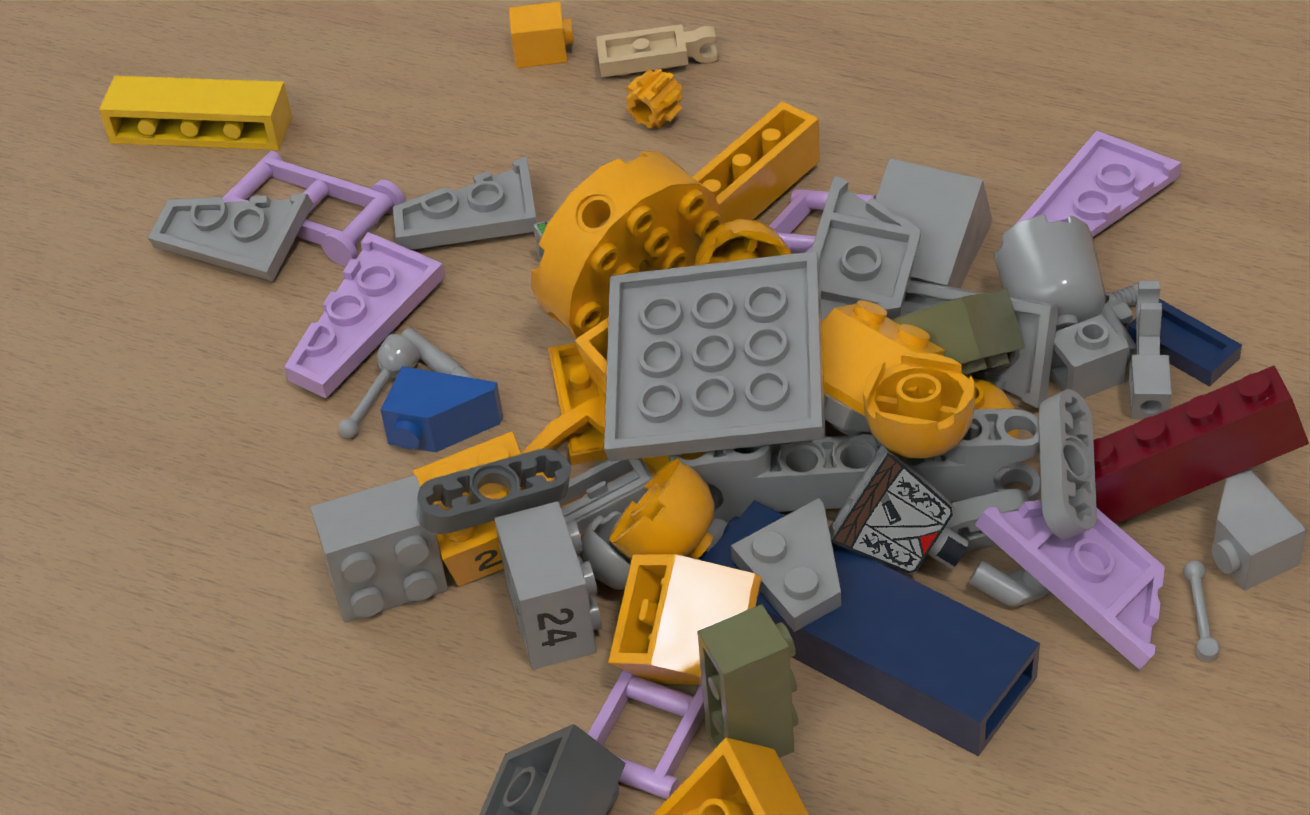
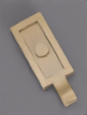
[596,24,718,77]

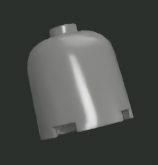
[994,215,1105,331]

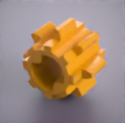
[625,69,683,128]

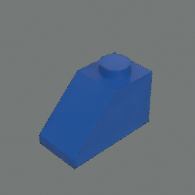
[380,366,503,453]

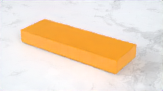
[548,343,608,465]

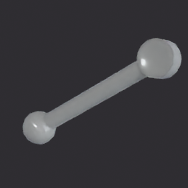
[1183,560,1220,662]

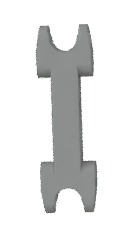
[668,409,1041,524]

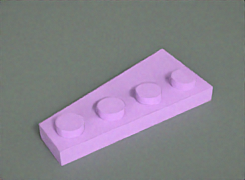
[1002,131,1181,245]

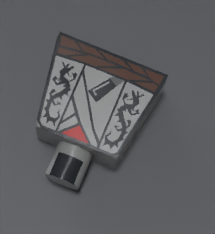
[829,445,969,574]

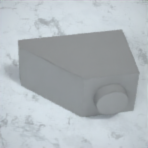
[1212,469,1306,591]

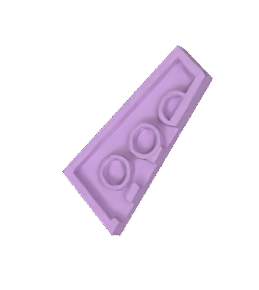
[284,232,445,398]

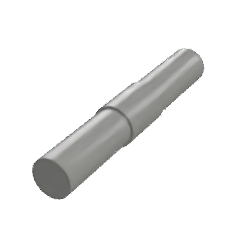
[401,328,476,379]

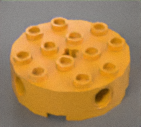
[531,150,724,339]

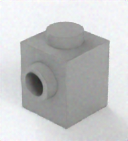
[1050,314,1130,398]

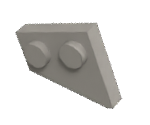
[731,498,841,632]

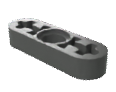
[416,449,571,534]

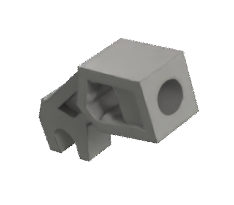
[1128,281,1172,419]

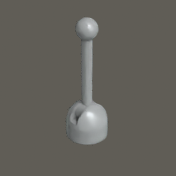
[339,334,421,439]

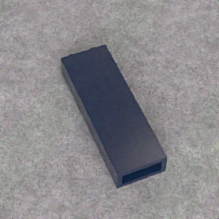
[697,500,1040,756]

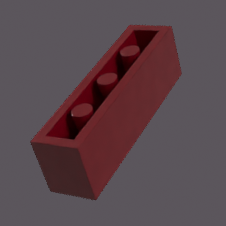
[1093,365,1309,524]

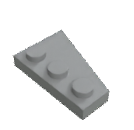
[393,156,537,250]
[148,194,313,282]

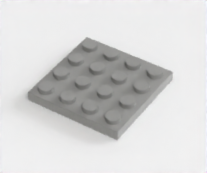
[604,251,826,461]

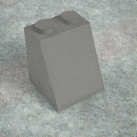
[875,158,992,288]

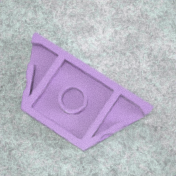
[975,500,1165,670]

